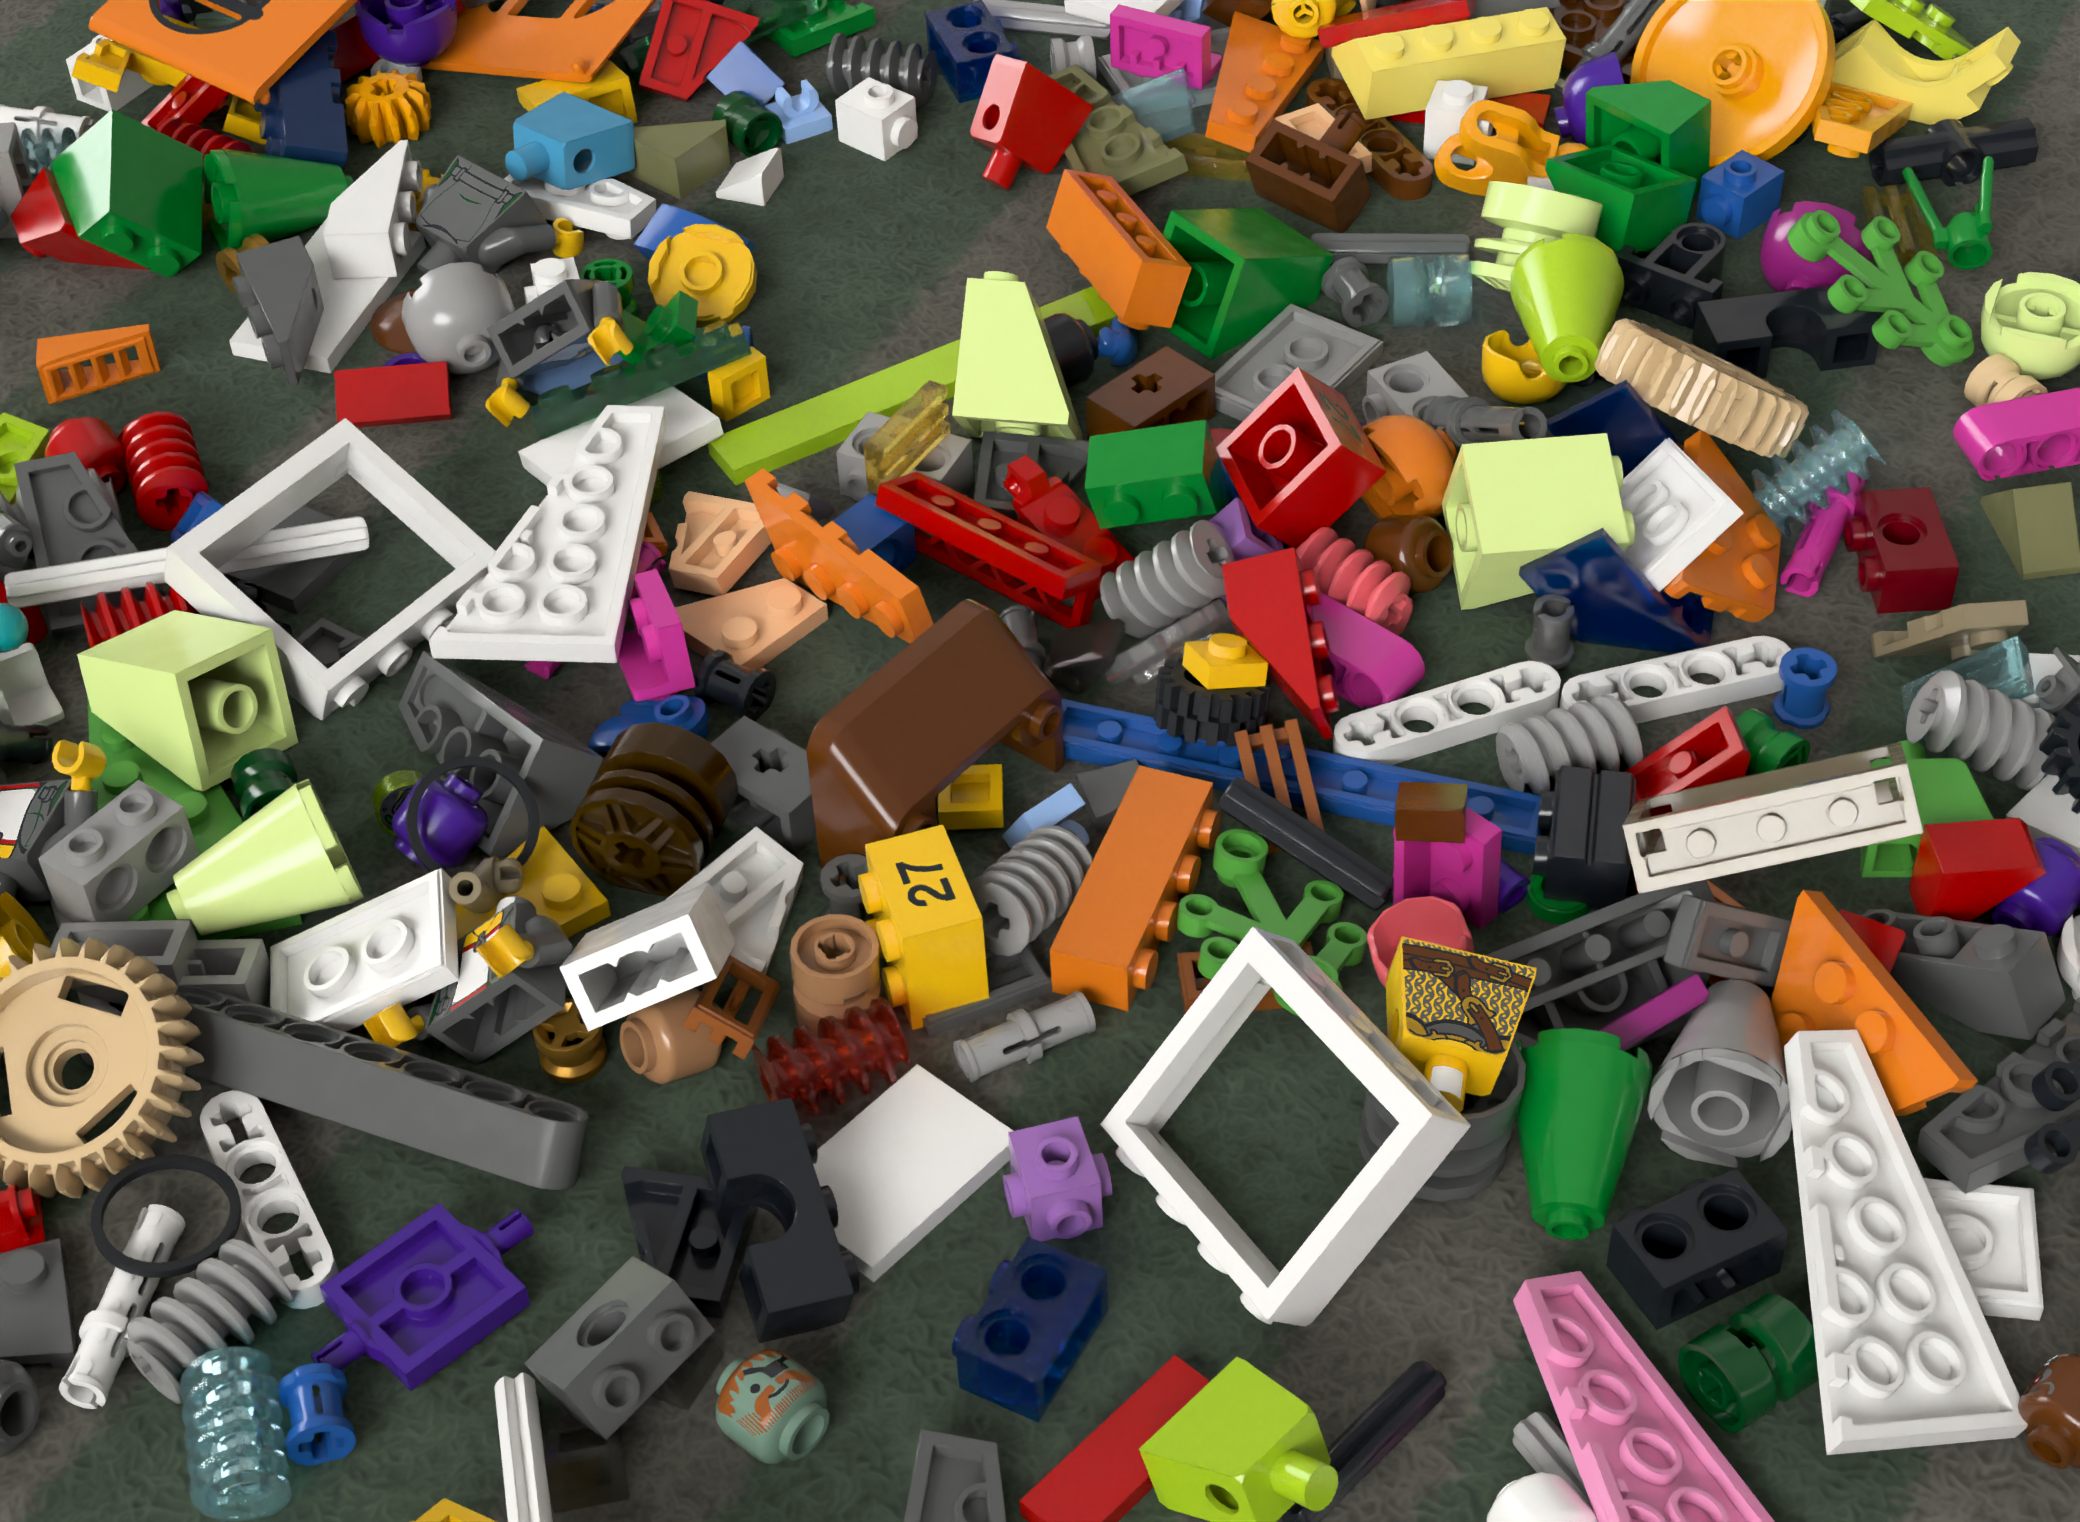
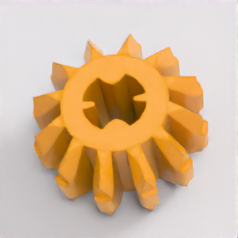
[344,69,432,149]

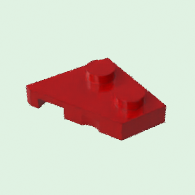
[638,0,760,102]

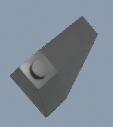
[398,651,603,858]

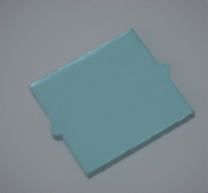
[1110,68,1196,143]

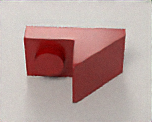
[1624,705,1751,817]

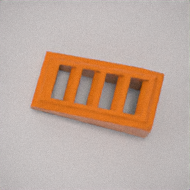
[36,324,161,404]

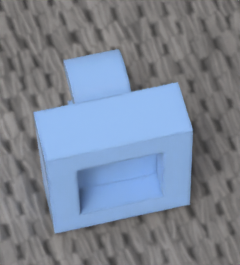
[765,79,833,144]
[1002,783,1090,848]

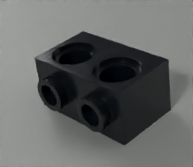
[1606,1168,1789,1330]

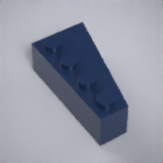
[254,28,348,173]

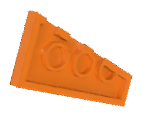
[1205,11,1325,153]

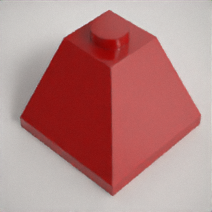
[10,167,149,270]

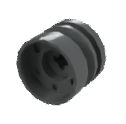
[1357,1028,1526,1202]

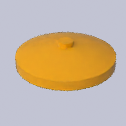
[1630,0,1836,171]

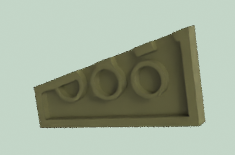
[1049,64,1189,196]

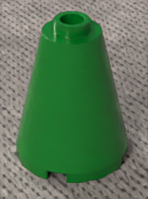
[202,149,354,251]
[1516,1028,1653,1241]

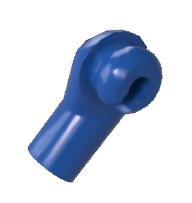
[1096,316,1138,367]

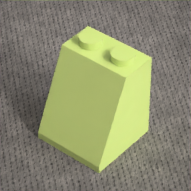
[952,271,1083,440]
[1442,433,1635,610]
[77,610,298,791]

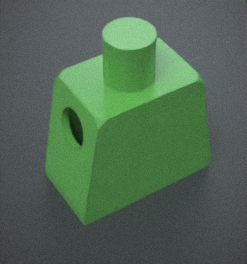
[1860,740,1994,877]

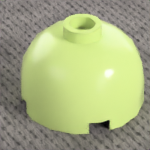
[1981,272,2080,380]

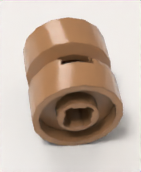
[790,914,882,1042]

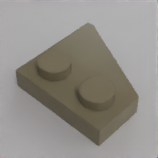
[1870,600,2029,663]

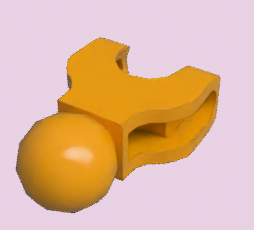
[1434,100,1591,196]

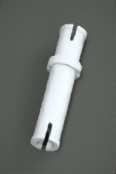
[58,1204,186,1409]

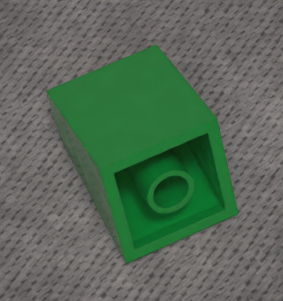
[51,109,203,277]
[1163,208,1333,360]

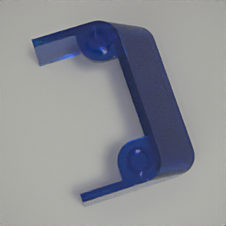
[1519,380,1714,654]

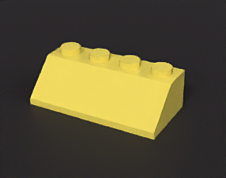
[1331,7,1566,120]

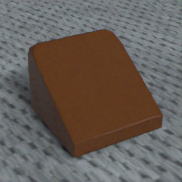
[1395,782,1468,843]

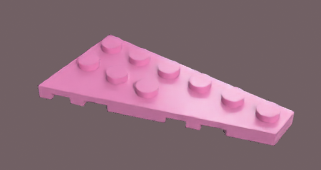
[1513,1271,1775,1522]

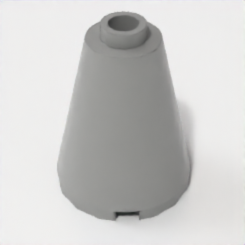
[1647,979,1792,1168]

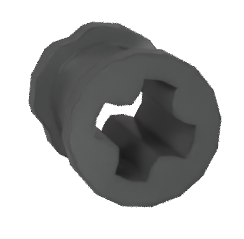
[1321,257,1389,328]
[820,854,874,921]

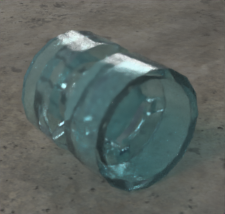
[1387,253,1472,329]

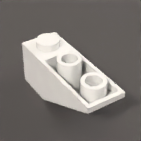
[323,140,423,279]

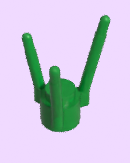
[1902,156,1994,270]

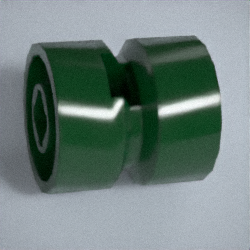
[1677,1293,1819,1433]

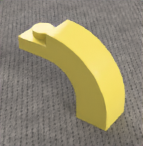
[1832,19,2021,125]

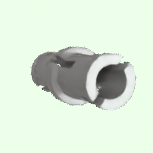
[953,991,1096,1083]

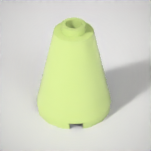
[166,778,364,936]

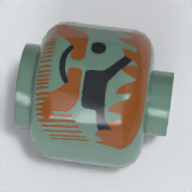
[715,1349,830,1464]

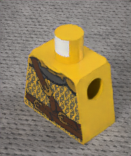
[1386,936,1537,1113]

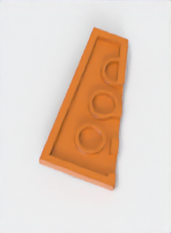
[744,468,934,643]

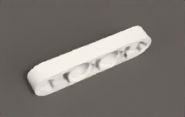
[1560,636,1791,724]
[1333,661,1561,765]
[200,1090,339,1309]

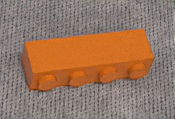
[1046,169,1192,330]
[1050,765,1221,1011]

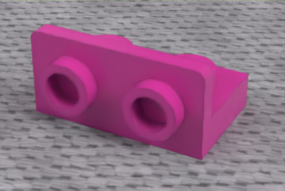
[1110,4,1222,90]
[618,569,696,702]
[1392,807,1502,930]

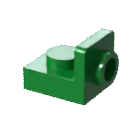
[617,290,698,374]

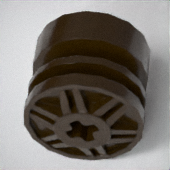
[569,722,738,897]

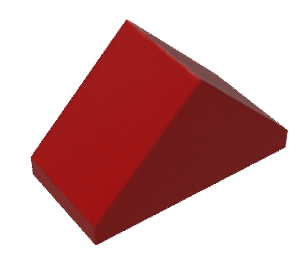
[1908,818,2047,922]

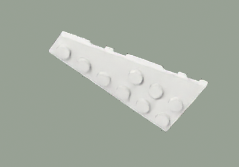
[429,405,667,663]
[1784,1030,2028,1455]

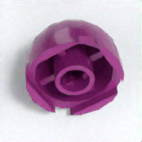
[1759,201,1873,292]

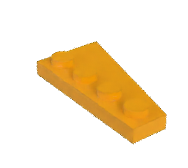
[1811,82,1913,158]

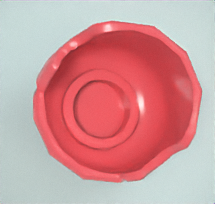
[1367,896,1475,989]

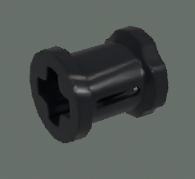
[694,649,776,721]

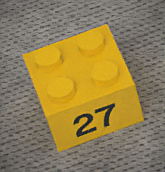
[858,824,989,1030]

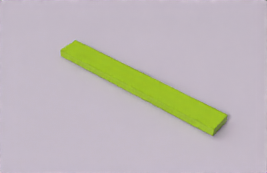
[708,286,1117,485]

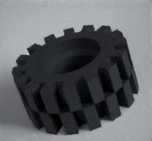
[1153,657,1272,747]

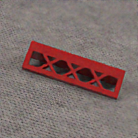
[875,471,1103,633]

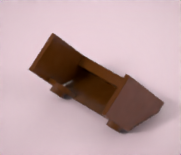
[807,599,1064,882]

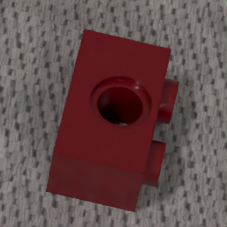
[1844,487,1960,614]

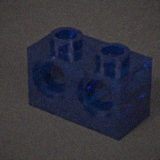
[925,0,1021,103]
[952,1237,1108,1423]

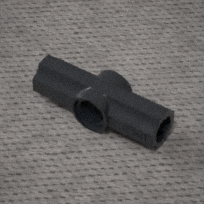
[1869,118,2039,187]

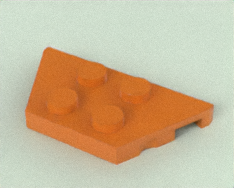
[1664,430,1782,622]
[1771,890,1978,1116]

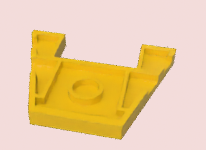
[71,14,267,145]

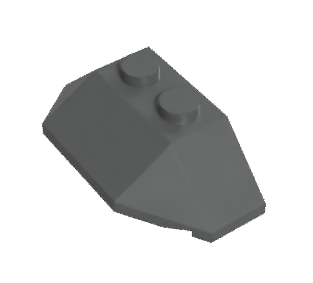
[1485,880,1715,1051]

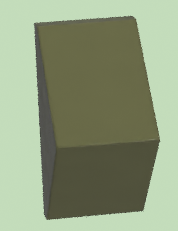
[628,120,731,200]
[1980,482,2080,580]

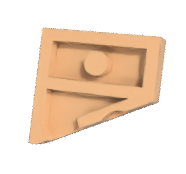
[668,491,771,596]
[675,578,829,671]

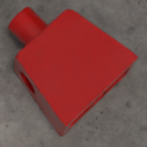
[970,54,1093,191]

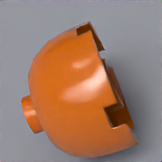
[1361,414,1457,519]

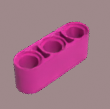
[1953,387,2080,481]
[1312,592,1425,708]

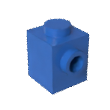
[1696,150,1785,240]

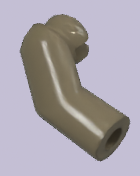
[448,856,523,914]

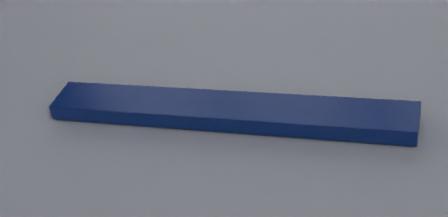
[1061,699,1544,855]

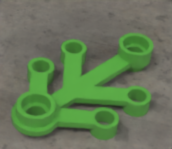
[1787,210,1974,367]
[1176,829,1367,1017]

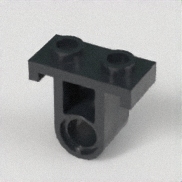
[1616,223,1726,330]

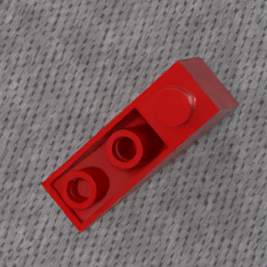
[1222,547,1340,739]

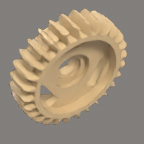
[1594,318,1809,460]
[0,937,205,1199]

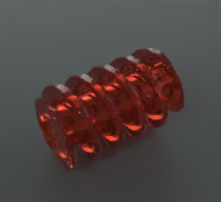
[752,997,910,1115]

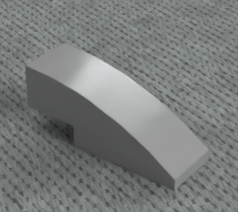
[50,920,270,1007]

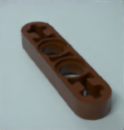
[1306,78,1433,200]

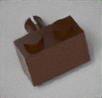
[1245,109,1371,233]

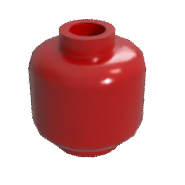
[45,417,128,494]

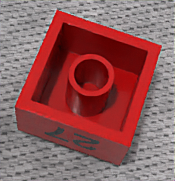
[1216,367,1387,549]

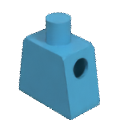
[505,92,635,190]

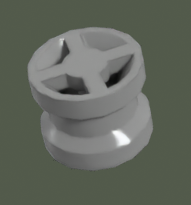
[1050,35,1097,81]

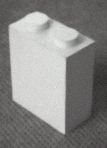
[560,882,736,1031]

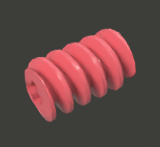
[1296,527,1413,636]

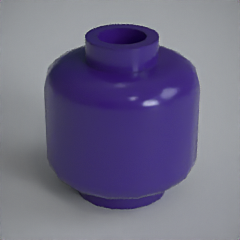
[392,772,489,868]
[1991,837,2080,937]

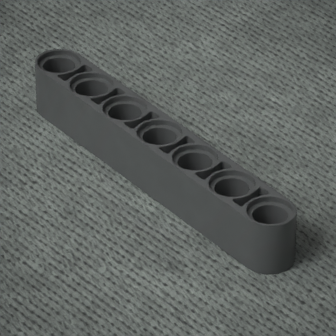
[175,986,589,1190]

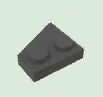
[974,431,1089,521]

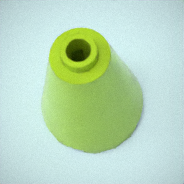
[1510,233,1624,383]

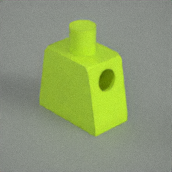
[1139,1357,1338,1522]

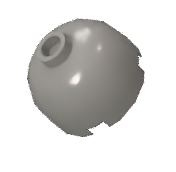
[401,262,515,375]

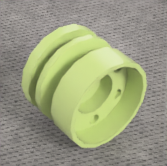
[1468,181,1603,293]

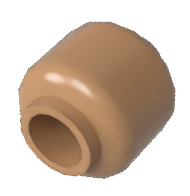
[620,987,726,1084]

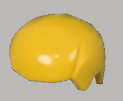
[1482,330,1567,404]

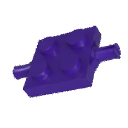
[311,1203,534,1391]

